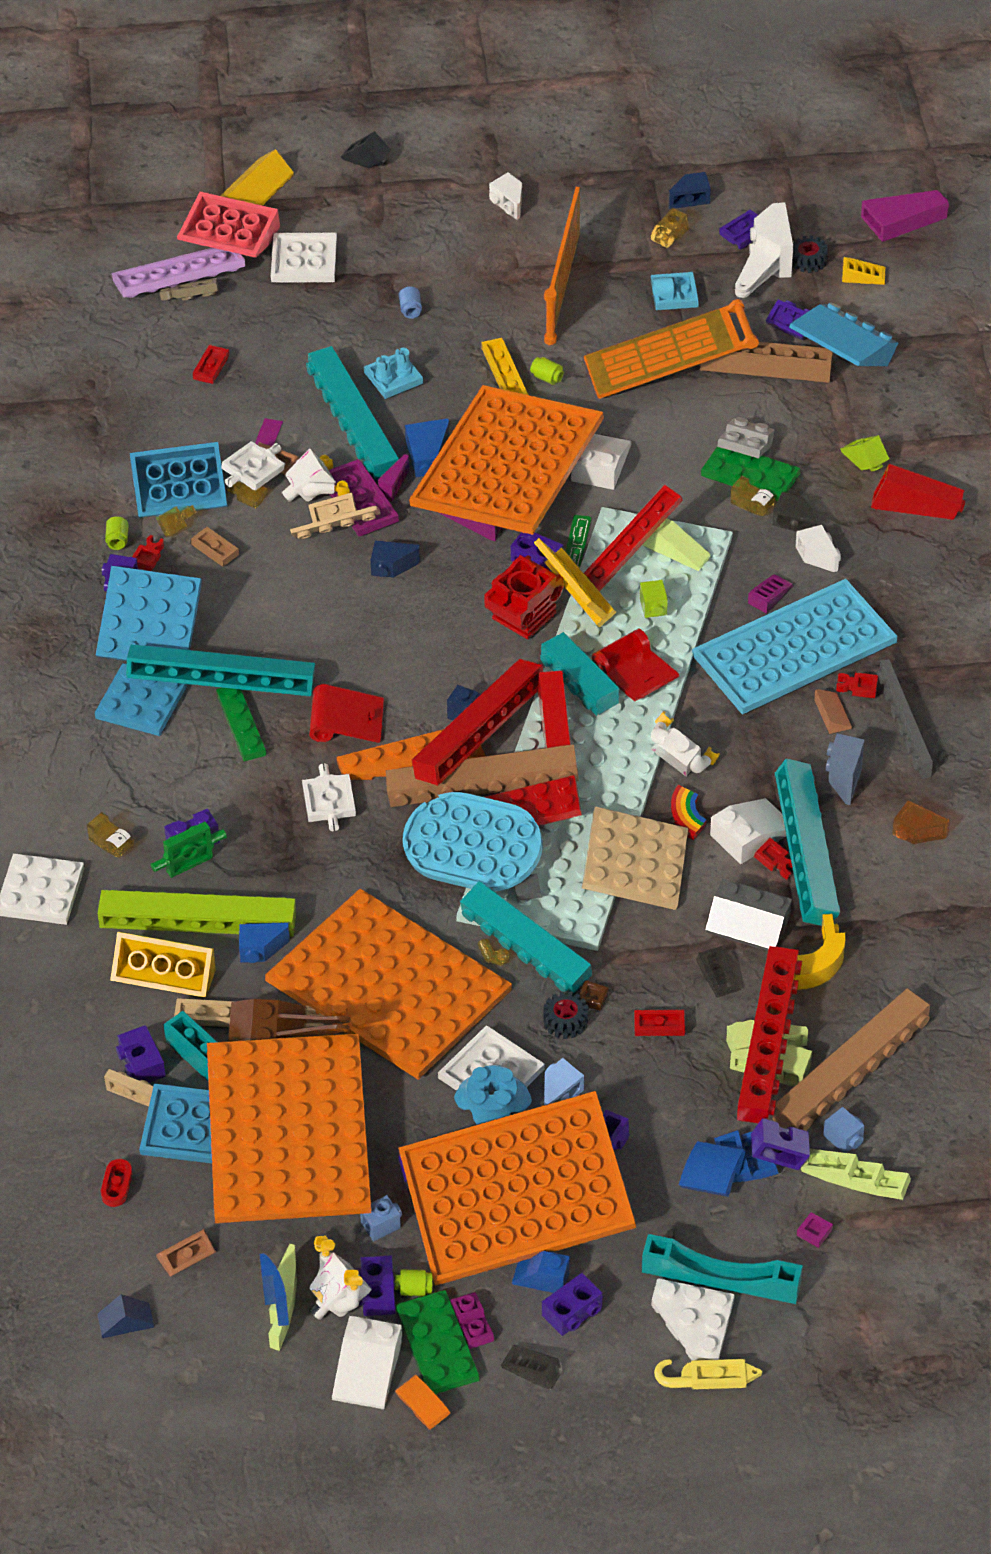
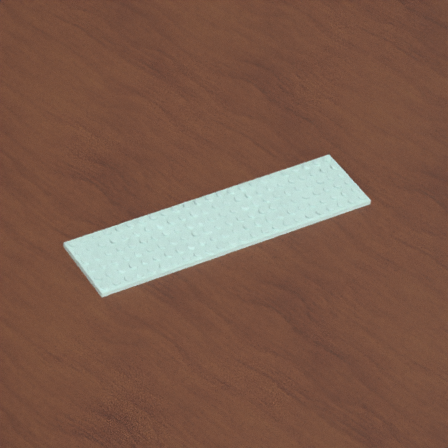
[456,507,733,951]

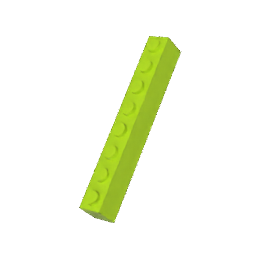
[98,890,296,937]

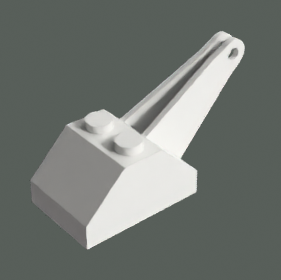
[735,203,793,298]

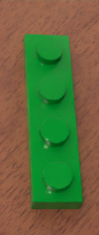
[216,688,266,762]

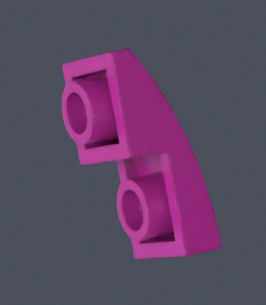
[450,1292,494,1349]

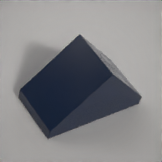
[97,1294,154,1338]

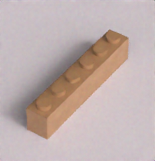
[700,340,833,383]

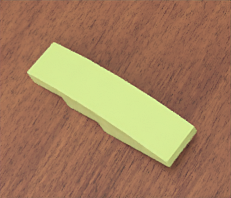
[801,1149,911,1200]
[268,1244,297,1351]

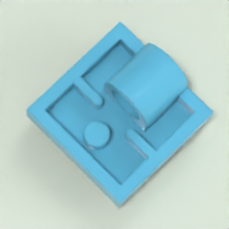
[651,272,698,310]

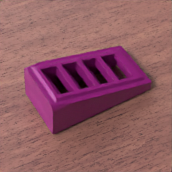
[378,454,409,502]
[748,574,793,614]

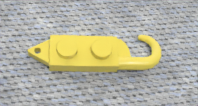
[654,1359,762,1389]

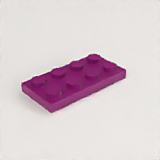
[329,459,399,537]

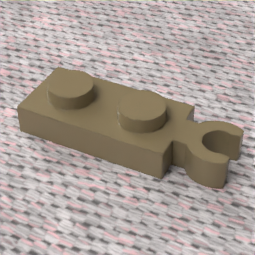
[160,278,218,300]

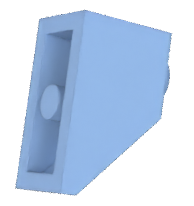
[544,1058,584,1106]

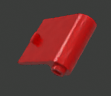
[592,628,679,702]
[309,684,384,743]

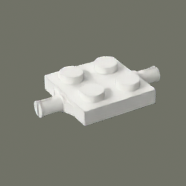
[222,441,285,491]
[302,763,356,831]

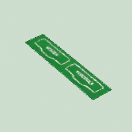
[566,515,591,568]

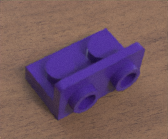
[765,299,810,341]

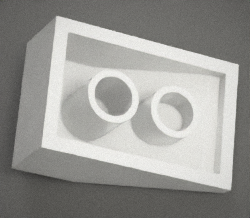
[571,434,631,490]
[710,798,786,864]
[332,1316,402,1409]

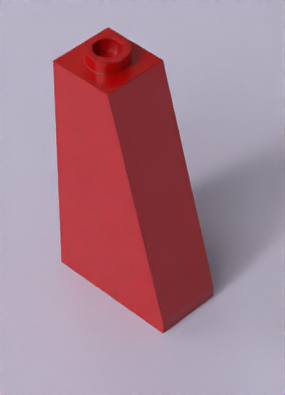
[871,464,966,520]
[538,671,570,748]

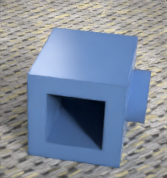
[823,1107,864,1153]
[360,1195,402,1242]

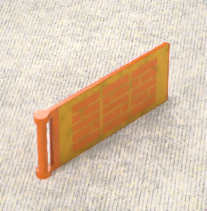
[544,187,580,345]
[584,299,759,399]

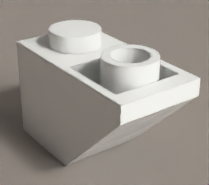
[489,173,522,220]
[796,525,841,572]

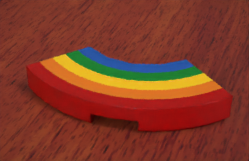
[671,785,706,841]

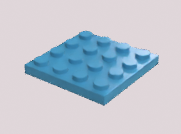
[96,566,202,661]

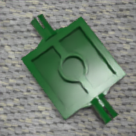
[150,821,227,878]

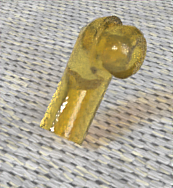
[478,939,510,966]

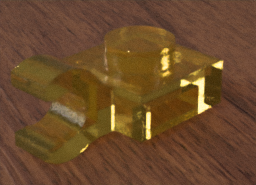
[227,481,267,509]
[155,505,197,537]

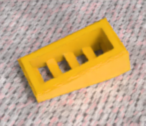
[842,257,885,285]

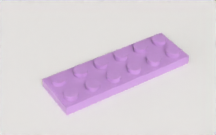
[112,248,245,298]

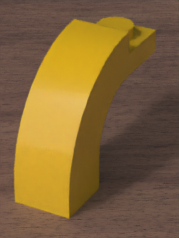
[795,914,845,990]

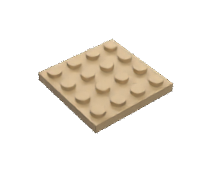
[582,806,688,910]

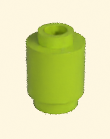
[530,357,564,385]
[105,516,129,550]
[395,1269,432,1296]

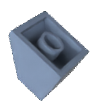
[826,733,865,805]

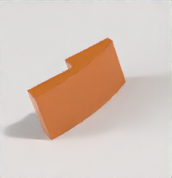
[395,1375,451,1430]

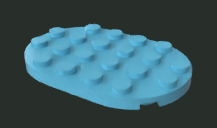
[403,792,543,892]

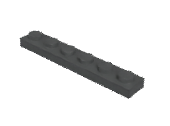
[877,659,933,779]

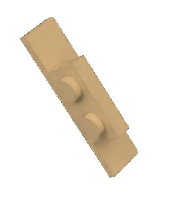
[290,493,381,539]

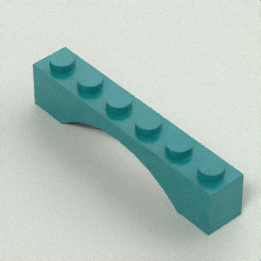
[642,1234,803,1304]

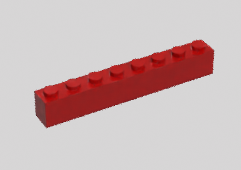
[411,659,543,786]

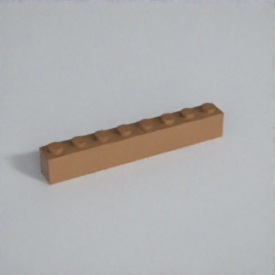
[386,744,579,807]
[772,988,930,1131]

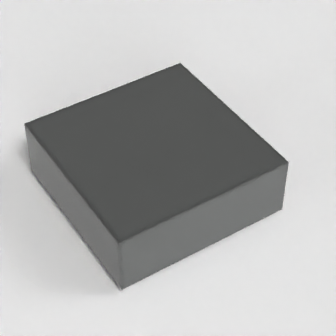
[514,874,541,901]

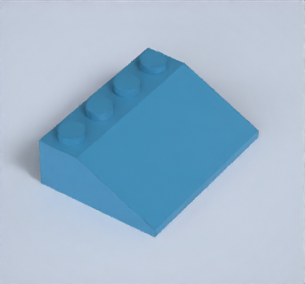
[789,302,898,366]
[130,442,227,518]

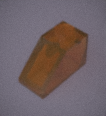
[892,801,950,844]

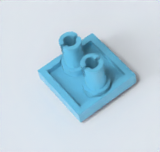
[364,348,423,399]

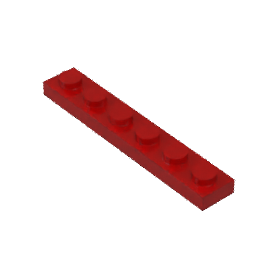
[584,485,683,592]

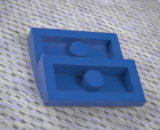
[714,1130,779,1182]
[679,1141,746,1197]
[260,1253,289,1326]

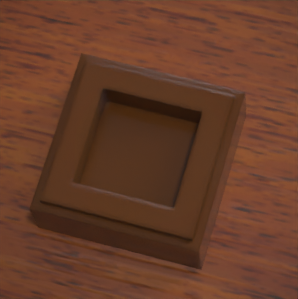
[579,980,609,1011]

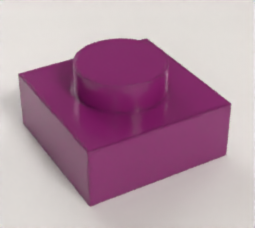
[797,1212,833,1248]

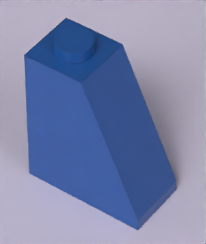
[405,418,449,477]

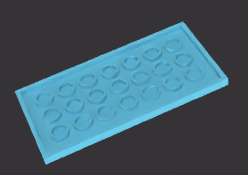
[692,579,897,715]

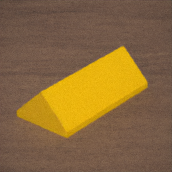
[221,149,294,206]
[111,932,216,997]

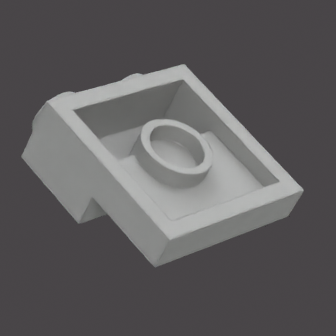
[717,417,775,458]

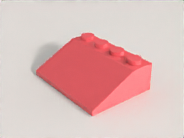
[177,192,280,257]

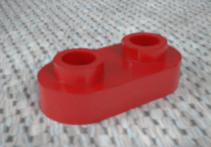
[101,1159,132,1207]

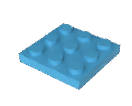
[95,663,187,736]
[139,1084,212,1164]

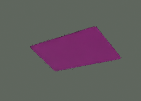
[255,418,283,446]

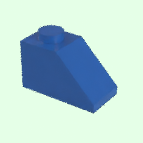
[239,923,290,963]
[512,1251,569,1293]

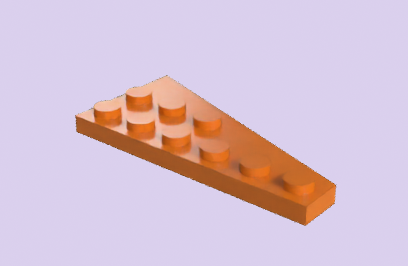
[337,729,486,780]

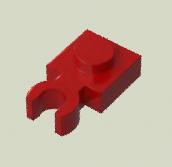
[132,535,164,571]
[836,672,878,698]
[754,838,793,880]

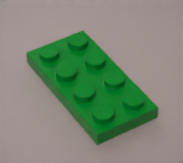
[701,447,800,502]
[396,1290,479,1394]

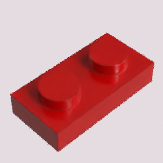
[192,345,230,384]
[634,1010,685,1036]

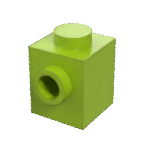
[639,580,668,618]

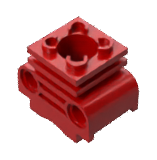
[484,555,564,640]

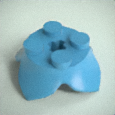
[454,1065,532,1125]

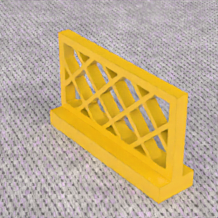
[534,538,616,627]

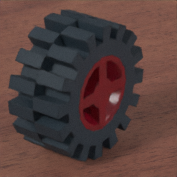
[792,236,828,273]
[543,991,588,1039]

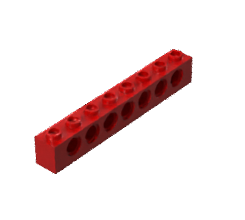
[737,946,802,1124]

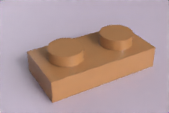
[191,527,239,567]

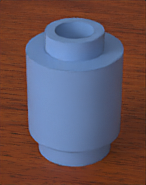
[399,287,422,319]

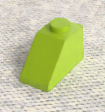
[840,435,889,472]

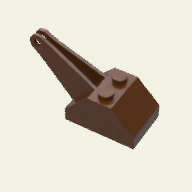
[228,999,351,1042]

